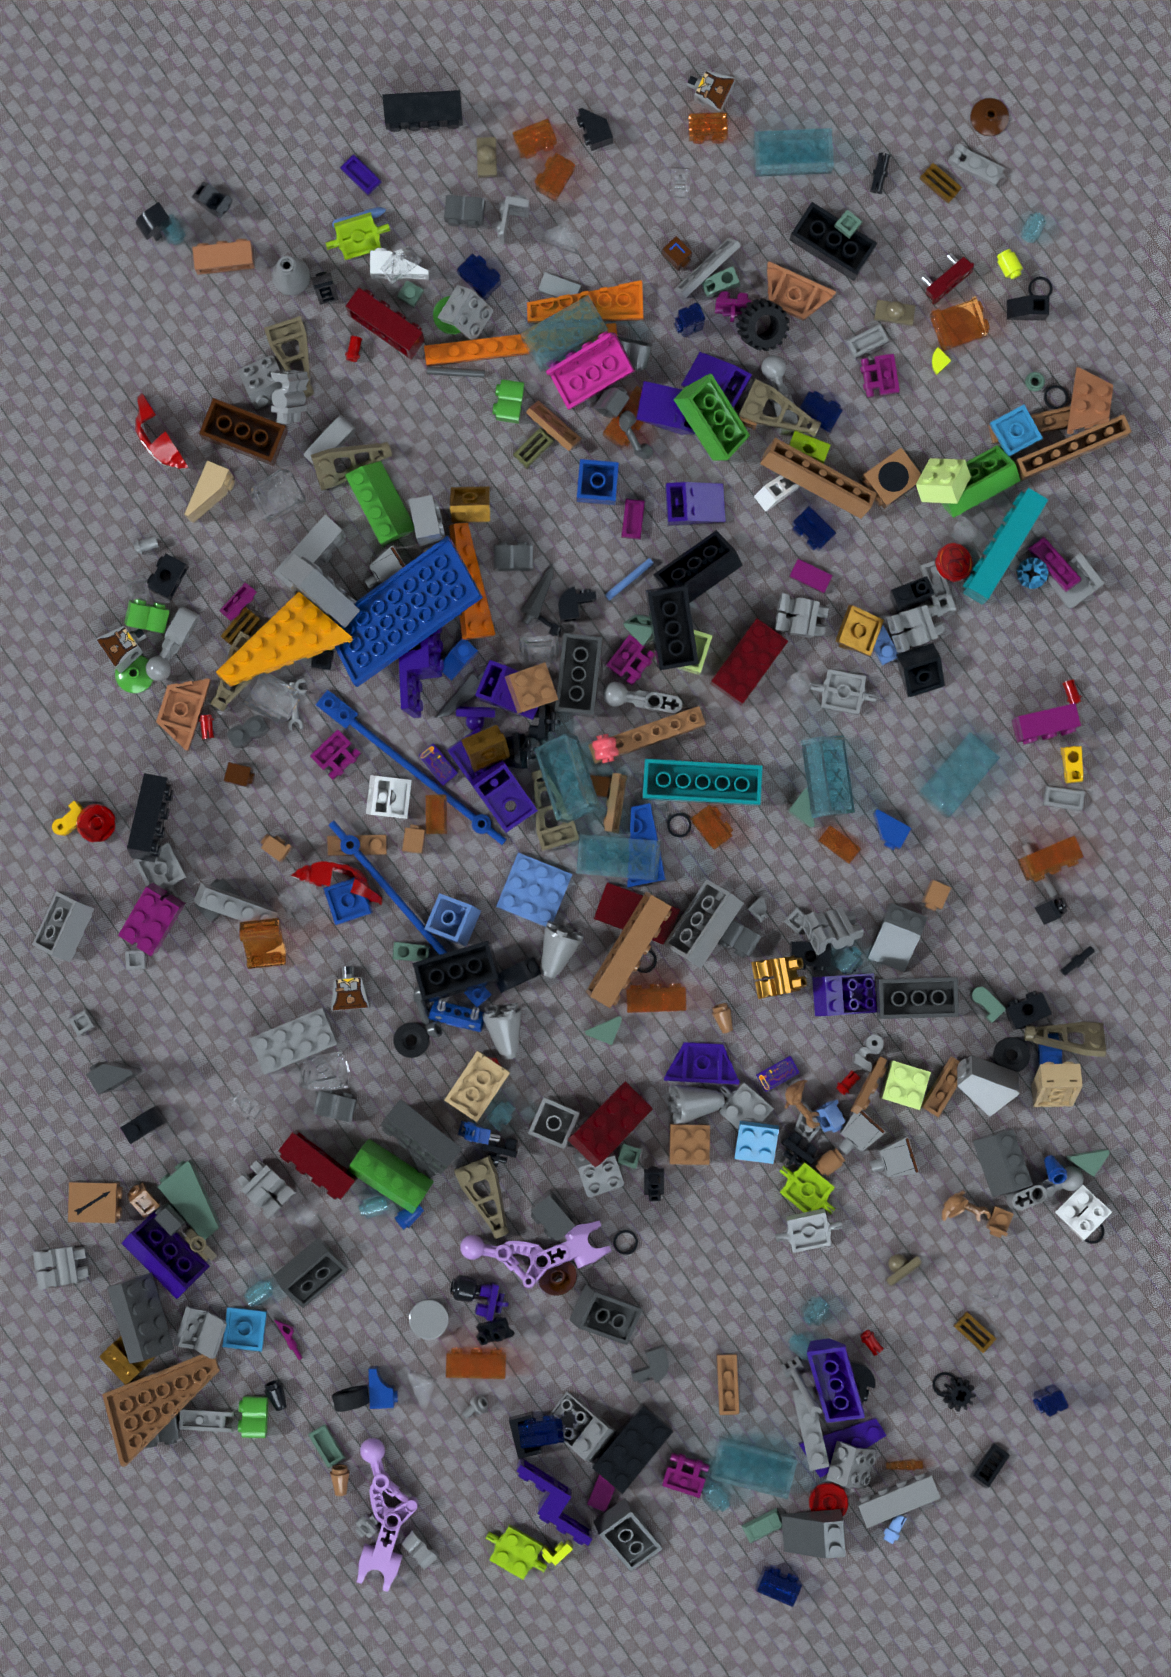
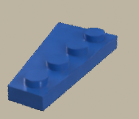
[627,803,666,887]

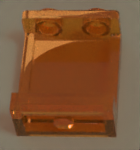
[930,296,990,352]
[239,918,286,969]

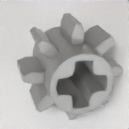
[355,1513,379,1538]

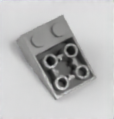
[543,1392,617,1463]

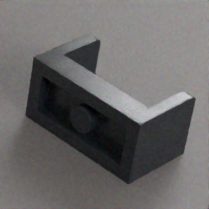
[509,1411,542,1459]

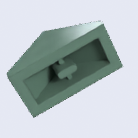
[623,614,653,646]
[787,788,815,828]
[585,1016,622,1045]
[1066,1149,1110,1177]

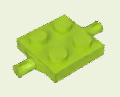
[325,212,390,260]
[779,1162,836,1215]
[485,1524,548,1580]

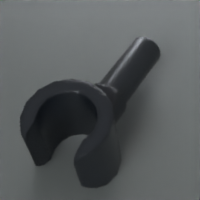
[538,615,561,637]

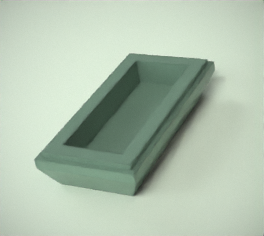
[308,1424,345,1468]
[741,1508,782,1544]

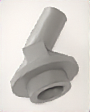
[461,1394,488,1420]

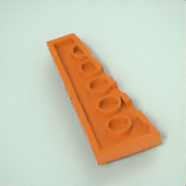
[527,280,643,323]
[449,523,496,640]

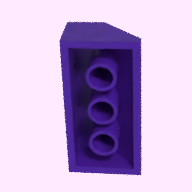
[121,1211,210,1299]
[807,1338,865,1423]

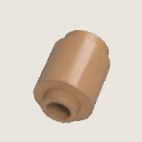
[815,1148,845,1176]

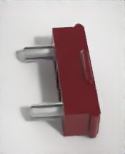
[921,253,974,304]

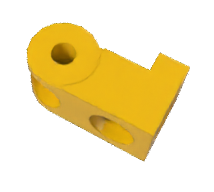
[1060,746,1083,783]
[52,801,84,836]

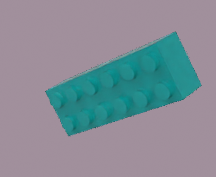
[962,488,1048,605]
[642,759,763,806]

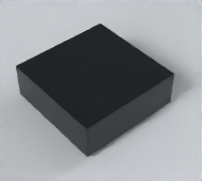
[311,650,334,671]

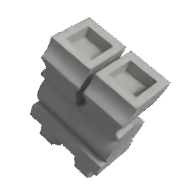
[271,370,309,424]
[773,593,829,638]
[885,605,945,653]
[803,907,863,955]
[237,1159,297,1219]
[33,1245,90,1290]

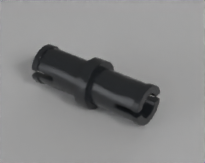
[870,153,891,194]

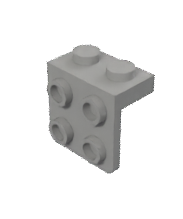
[497,195,530,244]
[437,285,493,340]
[238,355,282,410]
[1047,553,1104,609]
[573,1151,624,1197]
[174,1306,227,1359]
[826,1441,876,1488]

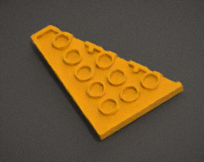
[216,592,353,687]

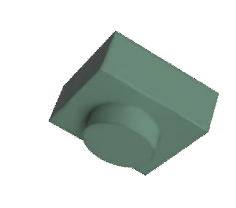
[834,210,862,239]
[397,280,424,308]
[617,1144,641,1169]

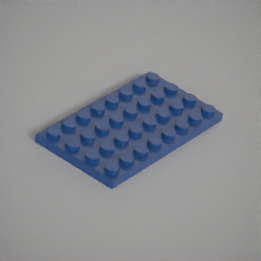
[332,536,483,687]

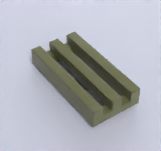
[513,428,554,469]

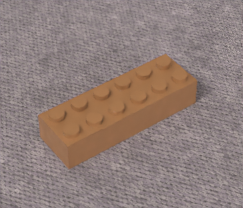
[586,891,672,1008]

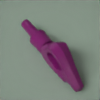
[274,1319,303,1360]

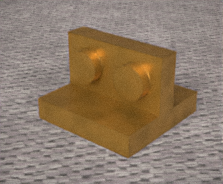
[450,486,490,522]
[835,605,884,656]
[461,725,510,772]
[99,1336,156,1385]

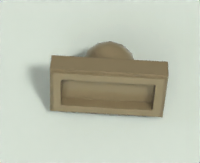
[477,137,497,178]
[874,300,916,326]
[886,1254,922,1287]

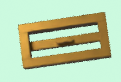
[920,163,962,204]
[220,607,261,645]
[953,1311,996,1353]

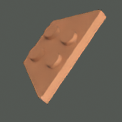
[767,261,836,321]
[1067,367,1113,434]
[156,678,211,751]

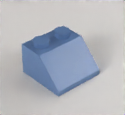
[424,893,481,947]

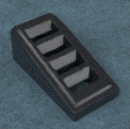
[969,1443,1010,1488]

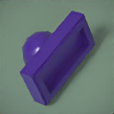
[456,706,495,731]

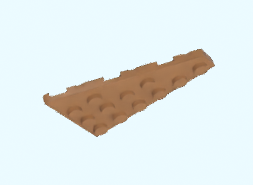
[102,1354,220,1467]

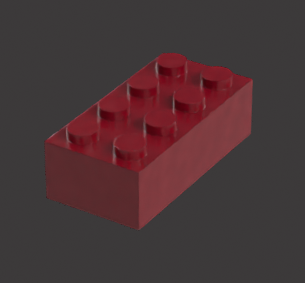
[345,288,425,360]
[710,619,788,706]
[567,1081,653,1168]
[278,1130,358,1200]

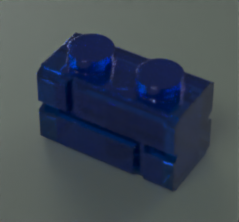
[457,254,501,300]
[674,303,705,338]
[800,391,843,433]
[791,506,836,551]
[1032,1384,1069,1417]
[518,1415,565,1448]
[755,1565,802,1607]

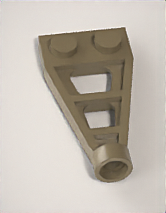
[264,316,314,398]
[739,379,821,437]
[310,442,392,491]
[210,631,257,712]
[531,769,580,851]
[1024,1022,1106,1057]
[454,1155,509,1239]
[184,1227,217,1261]

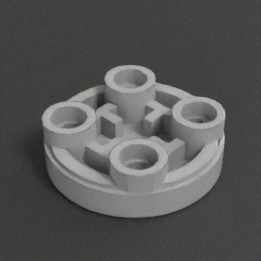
[409,1299,449,1340]

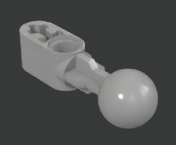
[761,355,798,435]
[146,606,200,681]
[603,682,682,715]
[1006,1166,1084,1210]

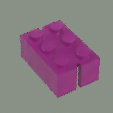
[1012,703,1081,745]
[118,883,186,956]

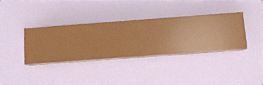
[988,406,1071,444]

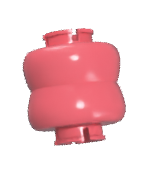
[592,734,619,763]

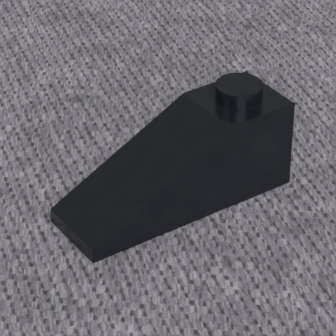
[312,272,339,305]

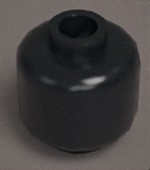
[450,1275,480,1302]

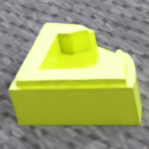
[932,347,951,375]

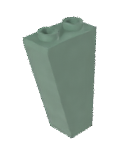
[158,1160,221,1240]

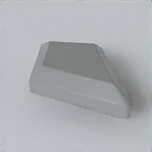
[794,1102,821,1142]

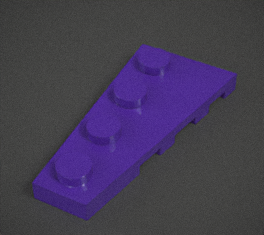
[798,1417,887,1478]

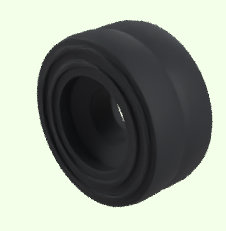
[393,1022,429,1058]
[993,1037,1030,1072]
[332,1386,369,1412]

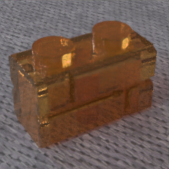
[688,113,728,144]
[512,118,557,159]
[534,153,575,202]
[690,805,733,850]

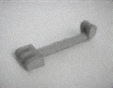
[780,1356,822,1417]

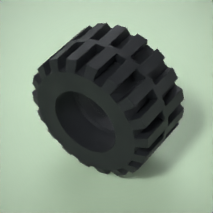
[736,298,790,351]

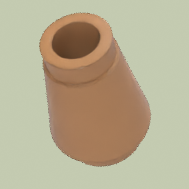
[712,1003,733,1033]
[330,1465,350,1496]

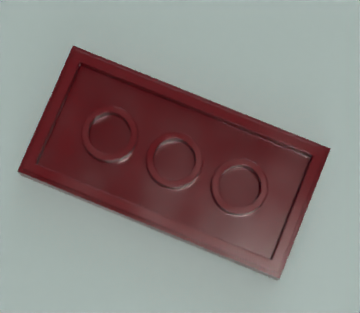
[594,882,680,945]

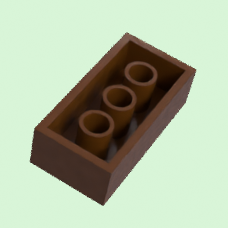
[199,398,288,466]

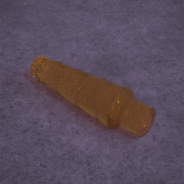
[886,1459,923,1471]

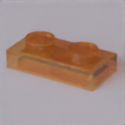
[425,794,447,835]
[818,825,861,864]

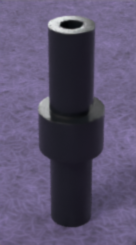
[1060,946,1095,976]

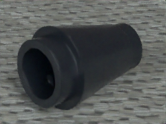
[264,1380,287,1411]

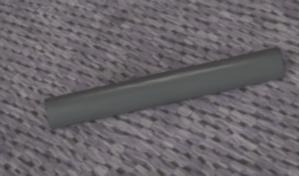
[427,366,485,378]

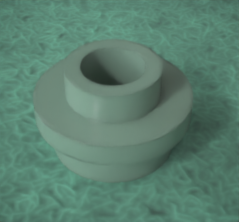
[1025,372,1045,392]

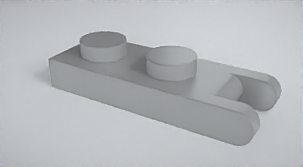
[179,1408,234,1432]

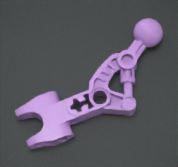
[460,1221,612,1289]
[357,1438,418,1592]

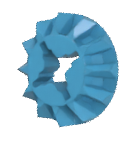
[1017,558,1048,589]

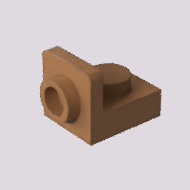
[128,1182,160,1218]
[986,1206,1014,1238]

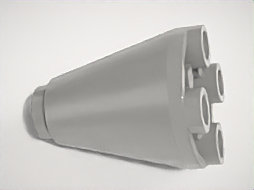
[272,256,311,296]
[541,921,584,978]
[483,1003,522,1060]
[668,1085,724,1124]

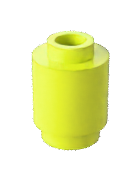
[997,249,1023,280]

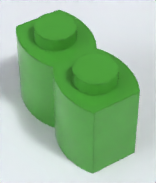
[492,379,524,424]
[124,598,170,633]
[238,1395,268,1438]

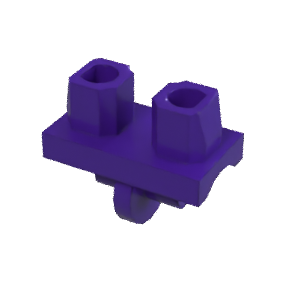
[475,1282,509,1321]

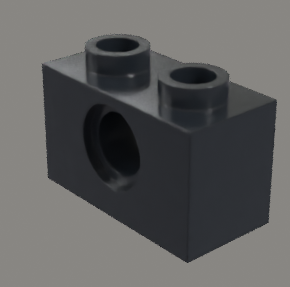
[147,553,189,601]
[790,941,831,971]
[1004,990,1052,1030]

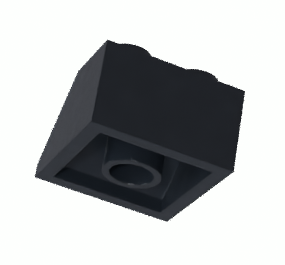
[896,643,945,698]

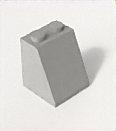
[957,1055,1020,1117]

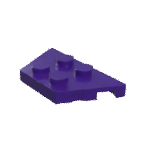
[664,1042,740,1085]

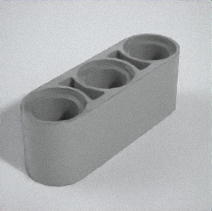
[304,415,356,464]

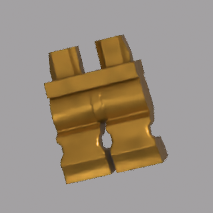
[751,956,807,999]

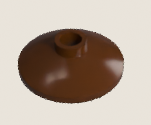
[970,98,1009,136]
[538,1260,577,1296]

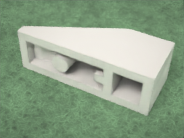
[370,248,429,280]
[754,475,800,512]

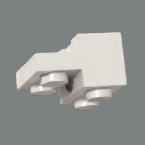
[366,775,412,819]
[1055,1185,1112,1242]

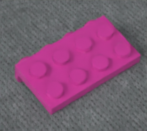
[546,331,635,410]

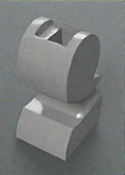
[852,1034,883,1072]
[401,1530,439,1570]

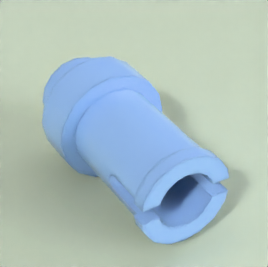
[883,1515,907,1544]

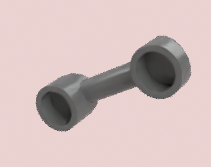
[619,411,653,459]
[413,986,442,1038]

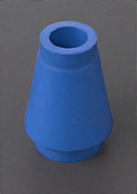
[1044,1155,1067,1184]
[394,1205,424,1230]

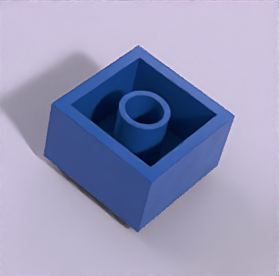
[577,459,619,505]

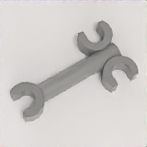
[278,679,307,731]

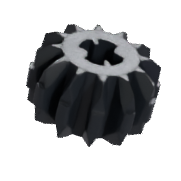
[942,1377,976,1412]

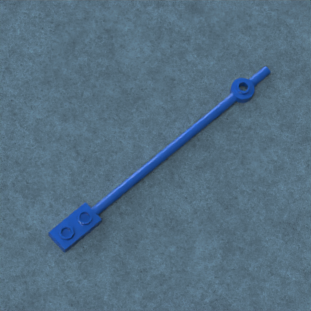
[316,690,507,845]
[328,821,492,1007]

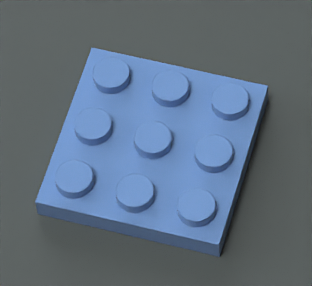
[496,853,572,927]

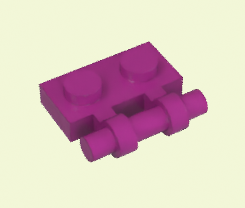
[860,354,900,398]
[606,634,655,686]
[310,729,361,780]
[662,1453,710,1498]

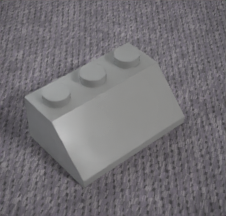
[32,891,94,962]

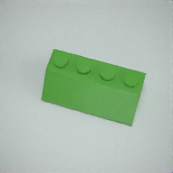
[673,374,750,461]
[942,445,1021,518]
[345,461,415,547]
[347,1138,434,1214]

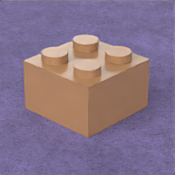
[505,663,558,714]
[669,1123,710,1165]

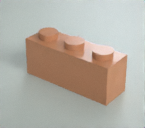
[192,239,255,275]

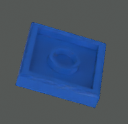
[323,877,373,925]

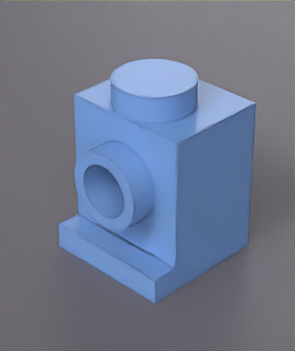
[813,1100,846,1132]

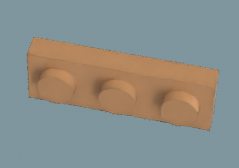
[526,401,582,451]
[603,773,627,834]
[327,835,387,856]
[850,1056,887,1114]
[921,1056,960,1118]
[717,1353,739,1415]

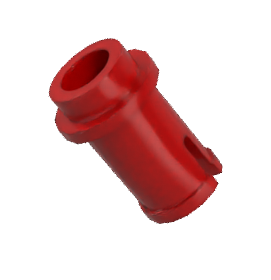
[345,336,362,362]
[1062,679,1082,704]
[198,715,215,739]
[836,1070,861,1096]
[860,1329,884,1356]

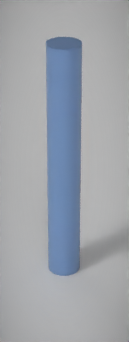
[605,558,654,601]

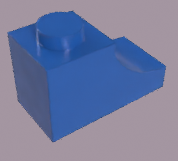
[442,639,478,681]
[368,1366,398,1409]

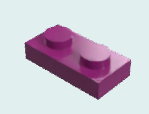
[219,582,257,621]

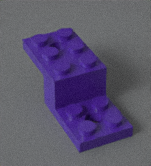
[399,627,444,718]
[447,727,538,833]
[516,1458,592,1546]

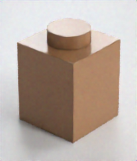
[402,825,426,854]
[922,880,951,911]

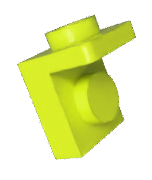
[542,1540,573,1566]

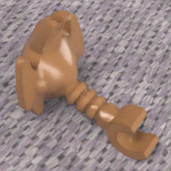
[785,1080,820,1128]
[941,1191,991,1222]

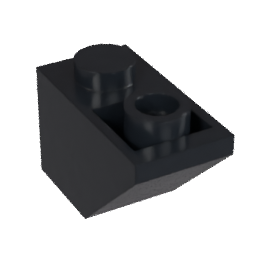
[576,108,613,151]
[1006,295,1049,320]
[890,576,935,614]
[1035,894,1068,925]

